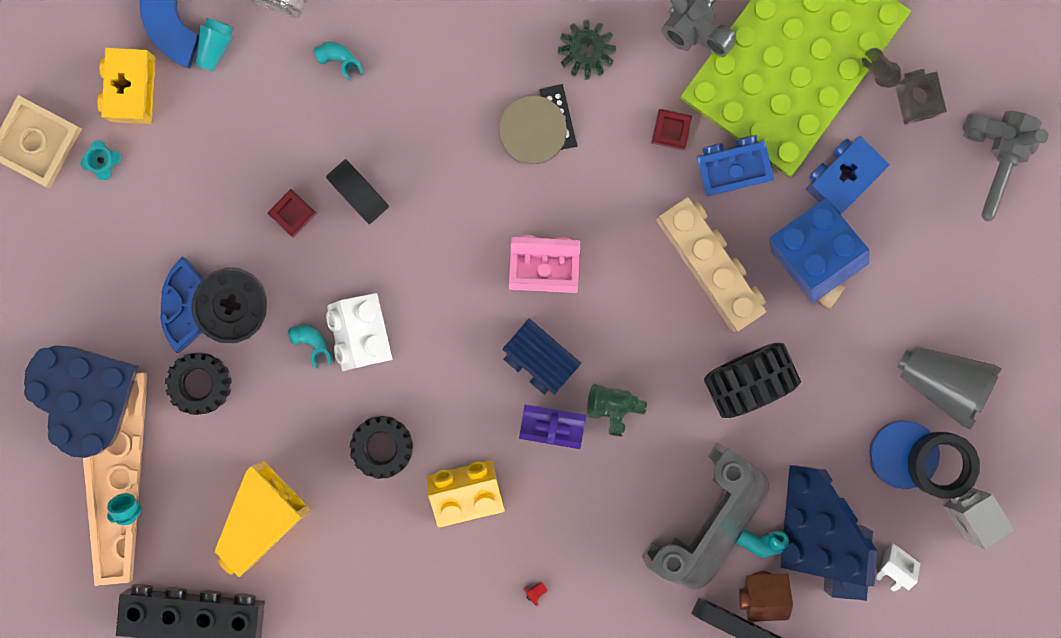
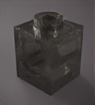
[895,69,947,125]

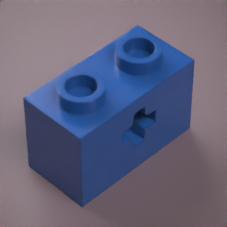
[805,136,890,215]

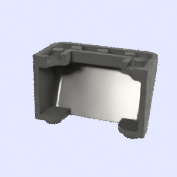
[642,443,769,589]

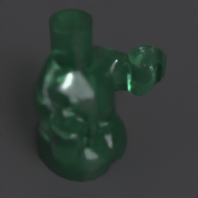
[587,384,647,437]

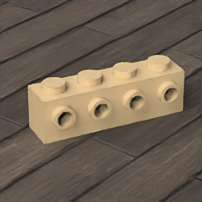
[656,197,766,332]

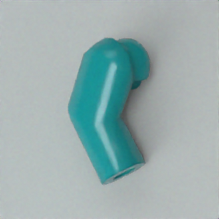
[736,529,789,558]

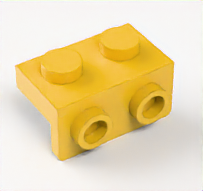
[426,460,505,528]

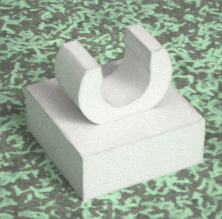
[876,543,920,591]

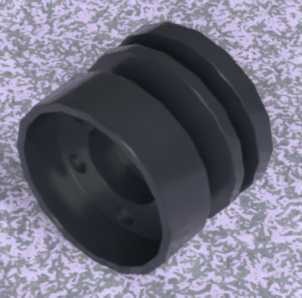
[192,268,267,343]

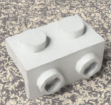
[326,293,393,371]

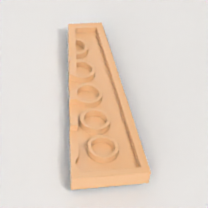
[83,372,148,586]

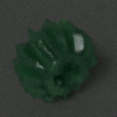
[558,20,616,80]

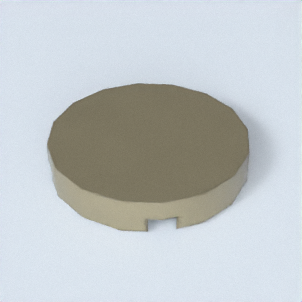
[499,95,567,164]

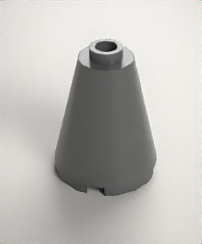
[897,346,1002,429]

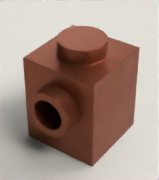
[739,571,793,622]

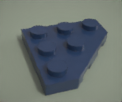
[780,465,878,587]

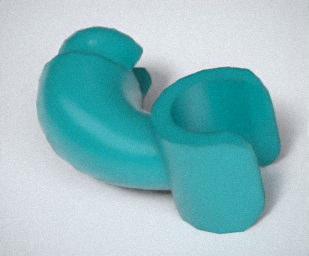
[313,41,364,81]
[288,324,334,368]

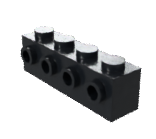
[116,584,265,638]

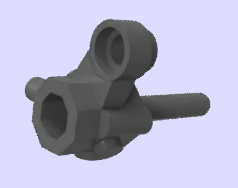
[661,0,736,57]
[962,110,1048,221]

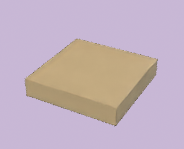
[0,95,82,188]

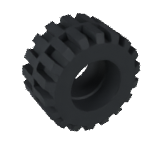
[704,343,802,418]

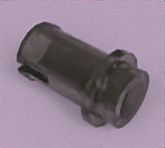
[862,48,901,88]

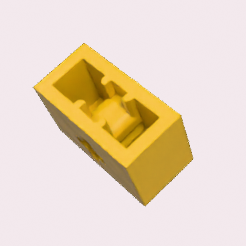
[97,48,156,124]

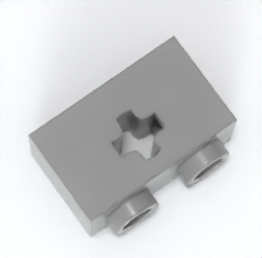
[943,488,1016,549]

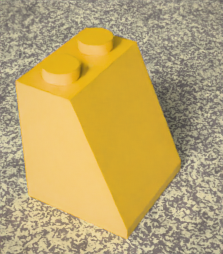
[214,461,311,577]

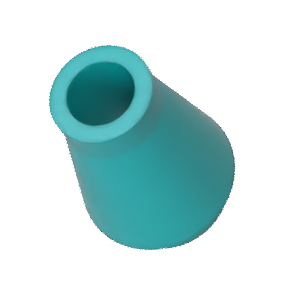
[195,18,233,71]

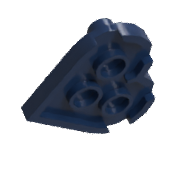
[24,345,139,458]

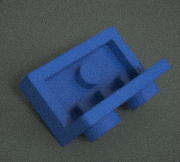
[696,135,774,196]

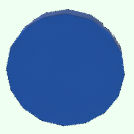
[869,420,940,489]

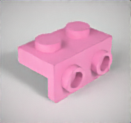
[509,235,580,293]

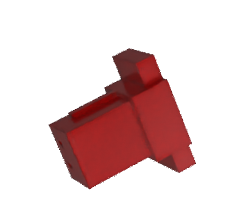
[523,582,548,606]

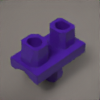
[519,404,586,449]

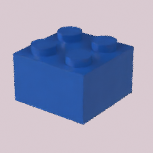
[769,198,869,303]

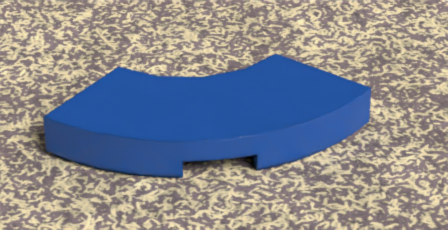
[140,0,199,69]
[160,256,204,353]

